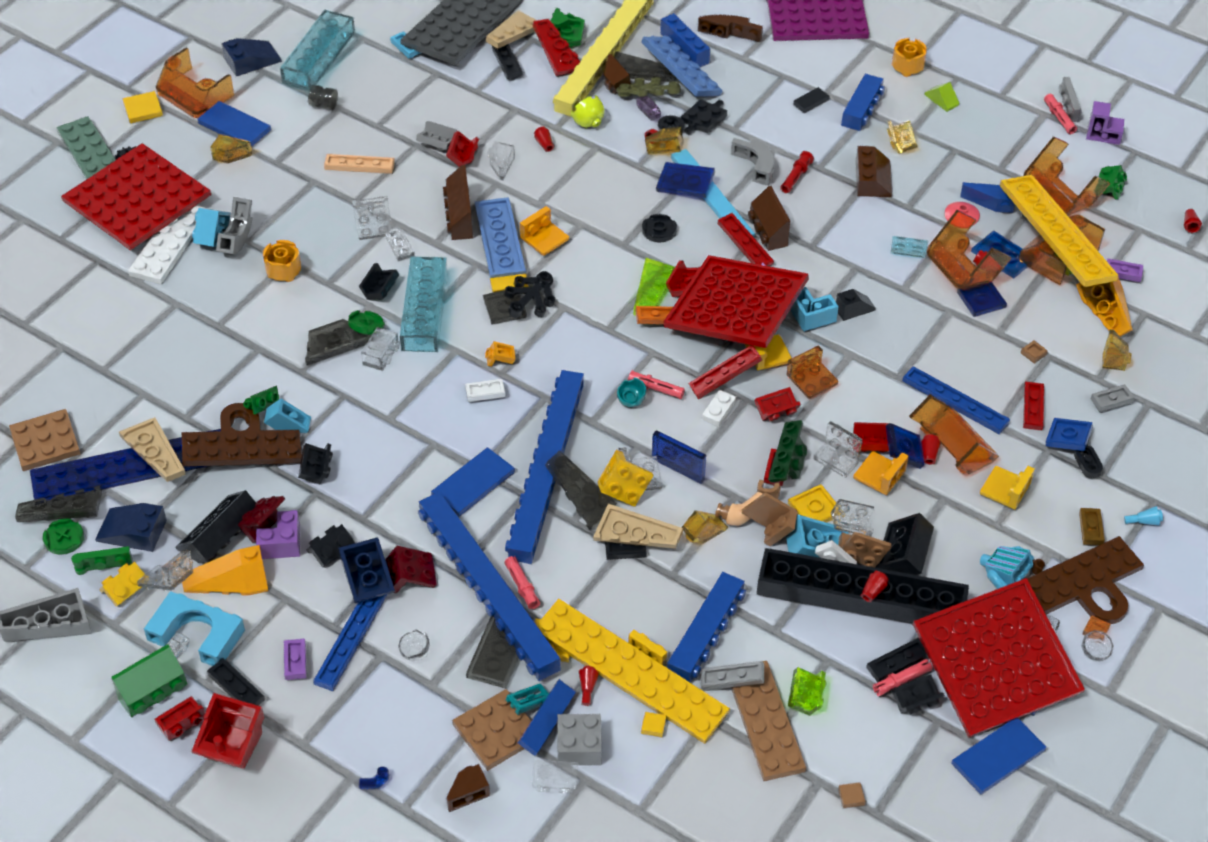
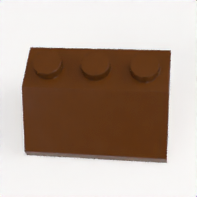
[856,146,892,197]
[748,186,790,251]

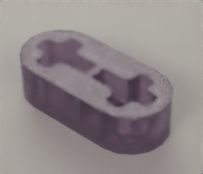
[636,96,661,121]

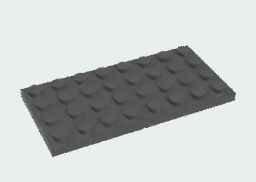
[400,0,522,65]

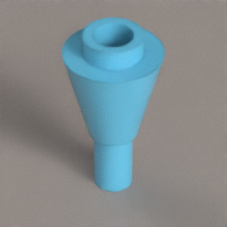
[1124,506,1163,526]

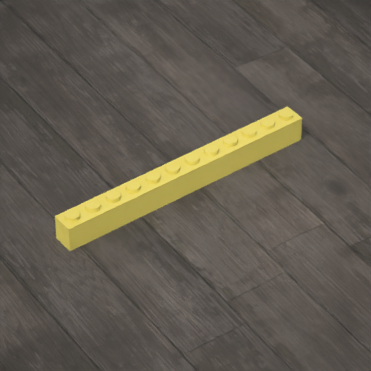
[553,0,654,116]

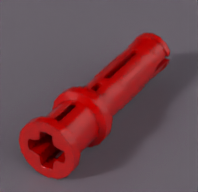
[780,151,814,193]

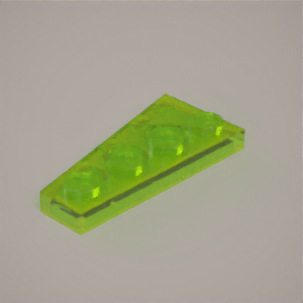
[633,258,675,316]

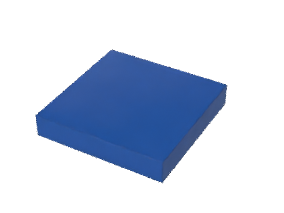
[1046,418,1093,451]

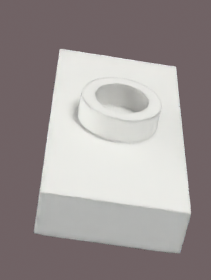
[465,379,505,402]

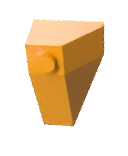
[1076,272,1133,338]
[181,545,269,596]

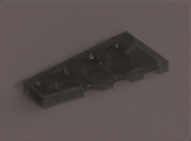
[614,52,677,82]
[545,450,617,530]
[15,485,102,522]

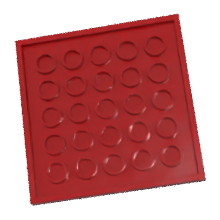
[61,143,211,251]
[663,255,809,348]
[913,578,1085,738]

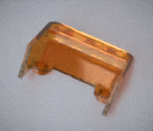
[155,47,235,118]
[1023,136,1111,216]
[927,210,1011,290]
[1019,215,1105,285]
[909,394,999,474]

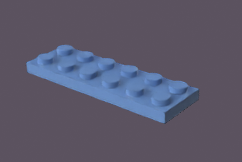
[641,36,722,97]
[474,197,526,278]

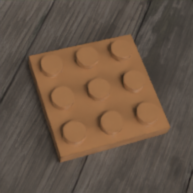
[9,409,80,472]
[452,689,531,771]

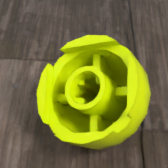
[571,95,605,128]

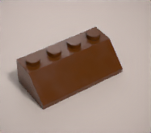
[443,165,473,240]

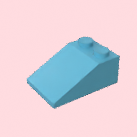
[786,514,848,558]

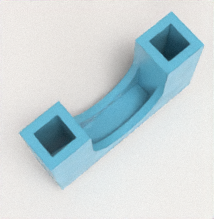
[144,591,245,666]

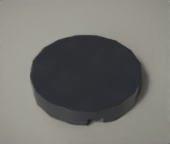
[642,214,677,243]

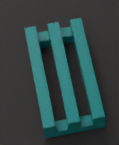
[505,683,549,715]

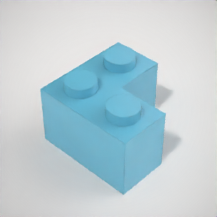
[192,208,231,247]
[790,287,839,332]

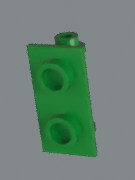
[243,385,279,414]

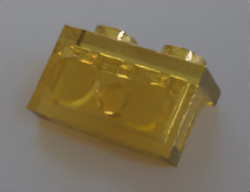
[887,120,918,154]

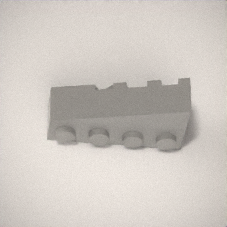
[0,588,92,642]

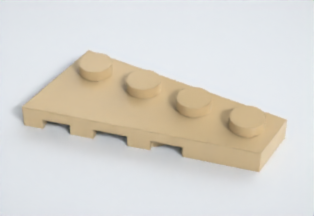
[486,10,537,49]

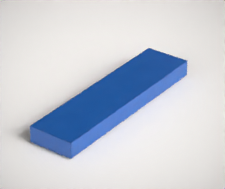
[517,679,576,756]

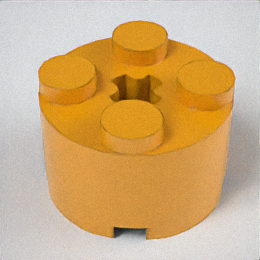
[892,38,927,77]
[263,240,301,282]

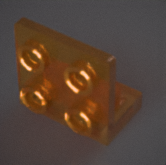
[786,345,838,399]

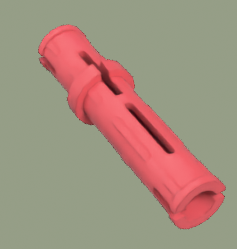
[1044,93,1077,134]
[628,370,685,399]
[504,556,540,609]
[873,659,932,697]

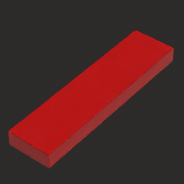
[717,213,774,266]
[688,345,762,399]

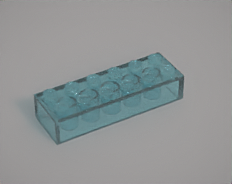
[280,10,355,91]
[400,256,448,352]

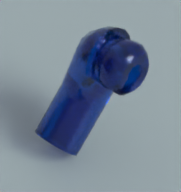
[359,766,390,789]

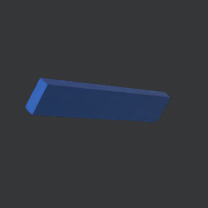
[902,366,1010,435]
[313,594,388,691]

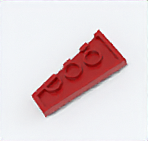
[532,18,581,76]

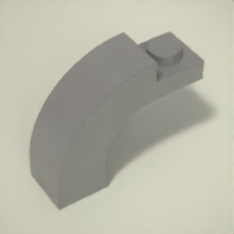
[731,138,774,186]
[216,197,253,254]

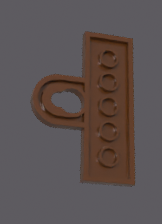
[181,403,302,466]
[1027,536,1144,624]

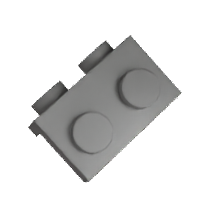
[416,121,457,151]

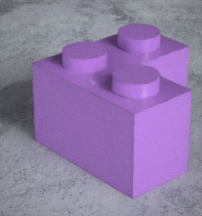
[1086,101,1125,145]
[256,510,300,559]

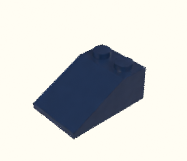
[222,38,282,77]
[95,503,167,552]
[339,537,395,603]

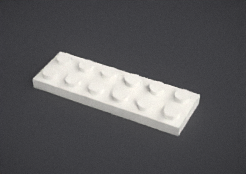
[128,205,209,284]

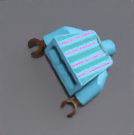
[980,546,1045,589]

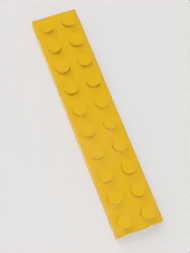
[1000,175,1118,287]
[537,598,730,744]

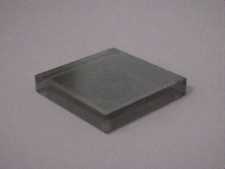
[483,290,527,325]

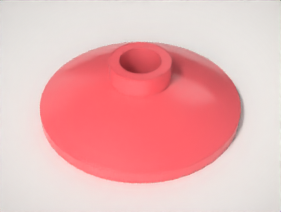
[944,202,980,227]

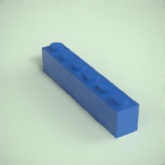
[667,571,746,683]

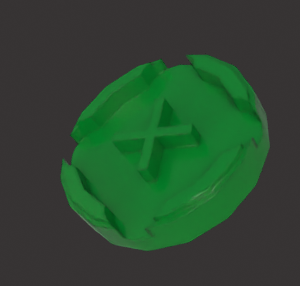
[348,310,385,335]
[42,519,84,555]

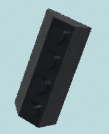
[175,490,256,563]

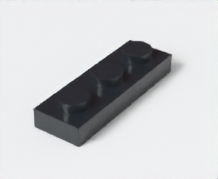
[492,44,523,80]
[866,637,929,683]
[207,658,265,706]

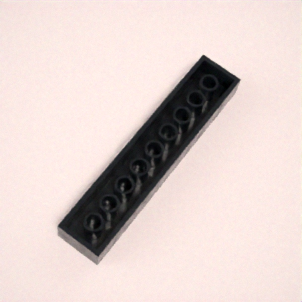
[756,548,969,623]

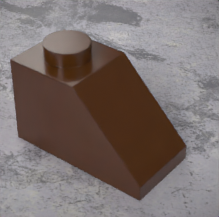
[604,54,631,94]
[446,764,490,812]

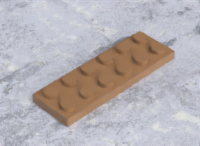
[731,660,806,781]

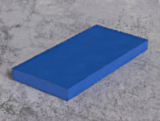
[197,101,271,149]
[431,447,515,517]
[951,718,1046,795]

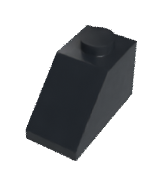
[836,289,876,321]

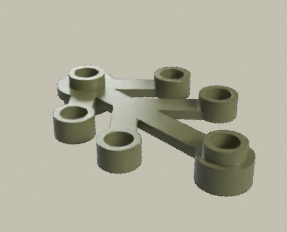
[616,77,681,97]

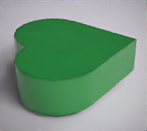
[550,11,570,29]

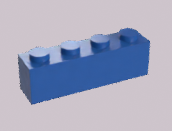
[660,13,710,68]
[841,73,885,131]

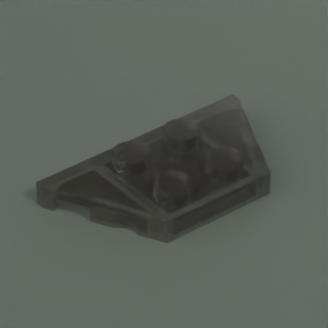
[305,319,374,366]

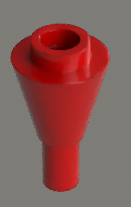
[578,666,599,706]

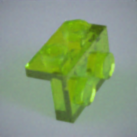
[788,667,826,716]

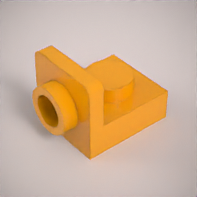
[485,341,516,367]

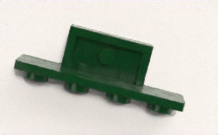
[768,420,807,482]

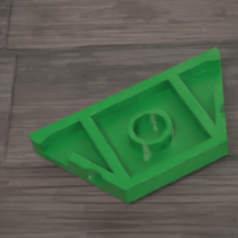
[555,8,585,48]

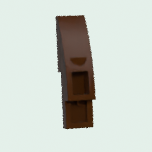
[698,15,763,42]

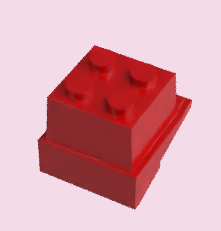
[192,693,264,769]

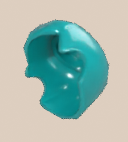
[617,378,646,407]

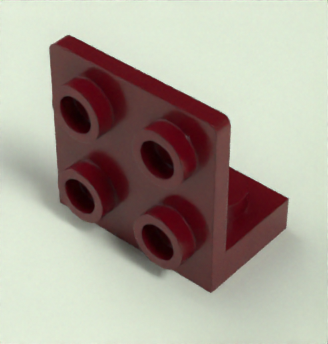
[238,496,285,543]
[385,545,437,593]

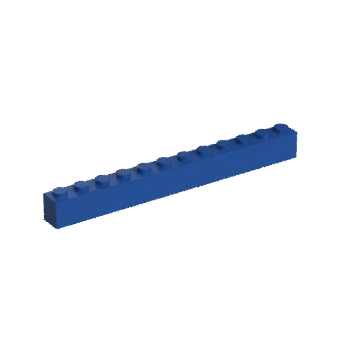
[505,370,584,564]
[418,492,561,681]

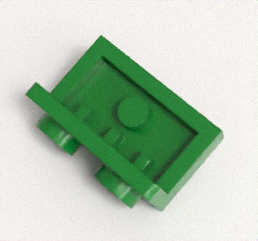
[1093,165,1127,200]

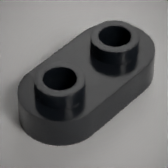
[1074,444,1103,478]

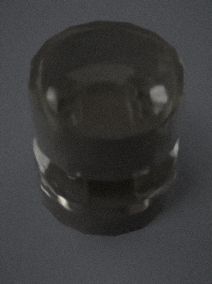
[308,85,338,110]

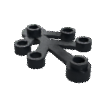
[504,271,555,318]

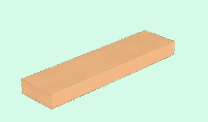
[324,154,395,174]

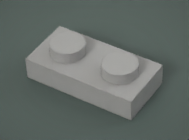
[1090,384,1135,412]

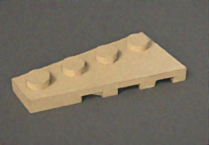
[119,417,186,482]
[593,504,683,549]

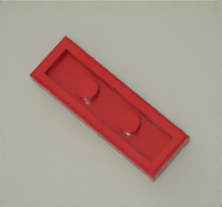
[1023,381,1044,431]

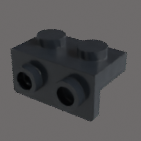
[359,263,400,300]
[298,443,333,484]
[306,524,355,567]
[891,674,945,715]

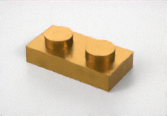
[1079,508,1105,545]

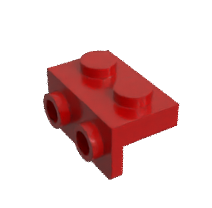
[446,130,479,167]
[666,260,700,297]
[754,387,801,421]
[852,422,894,453]
[154,696,205,741]

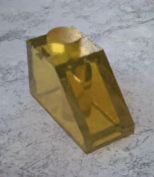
[645,127,683,154]
[210,134,252,164]
[1102,330,1132,371]
[681,510,728,543]

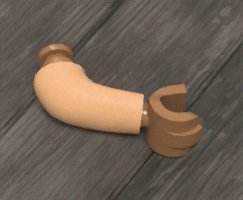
[715,480,781,526]

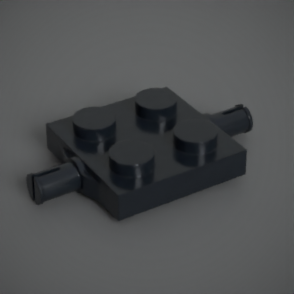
[681,99,727,135]

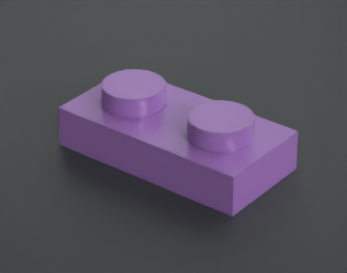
[1107,258,1144,282]
[284,638,307,680]

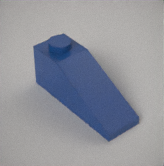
[960,182,1015,213]

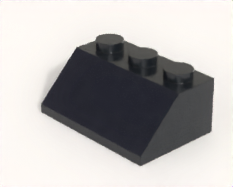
[875,512,934,575]

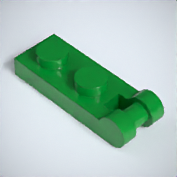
[71,546,133,575]

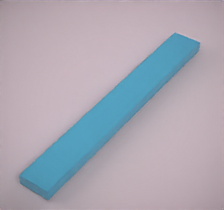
[671,149,755,238]

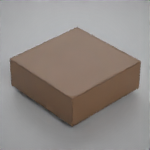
[1021,340,1048,364]
[838,782,865,808]

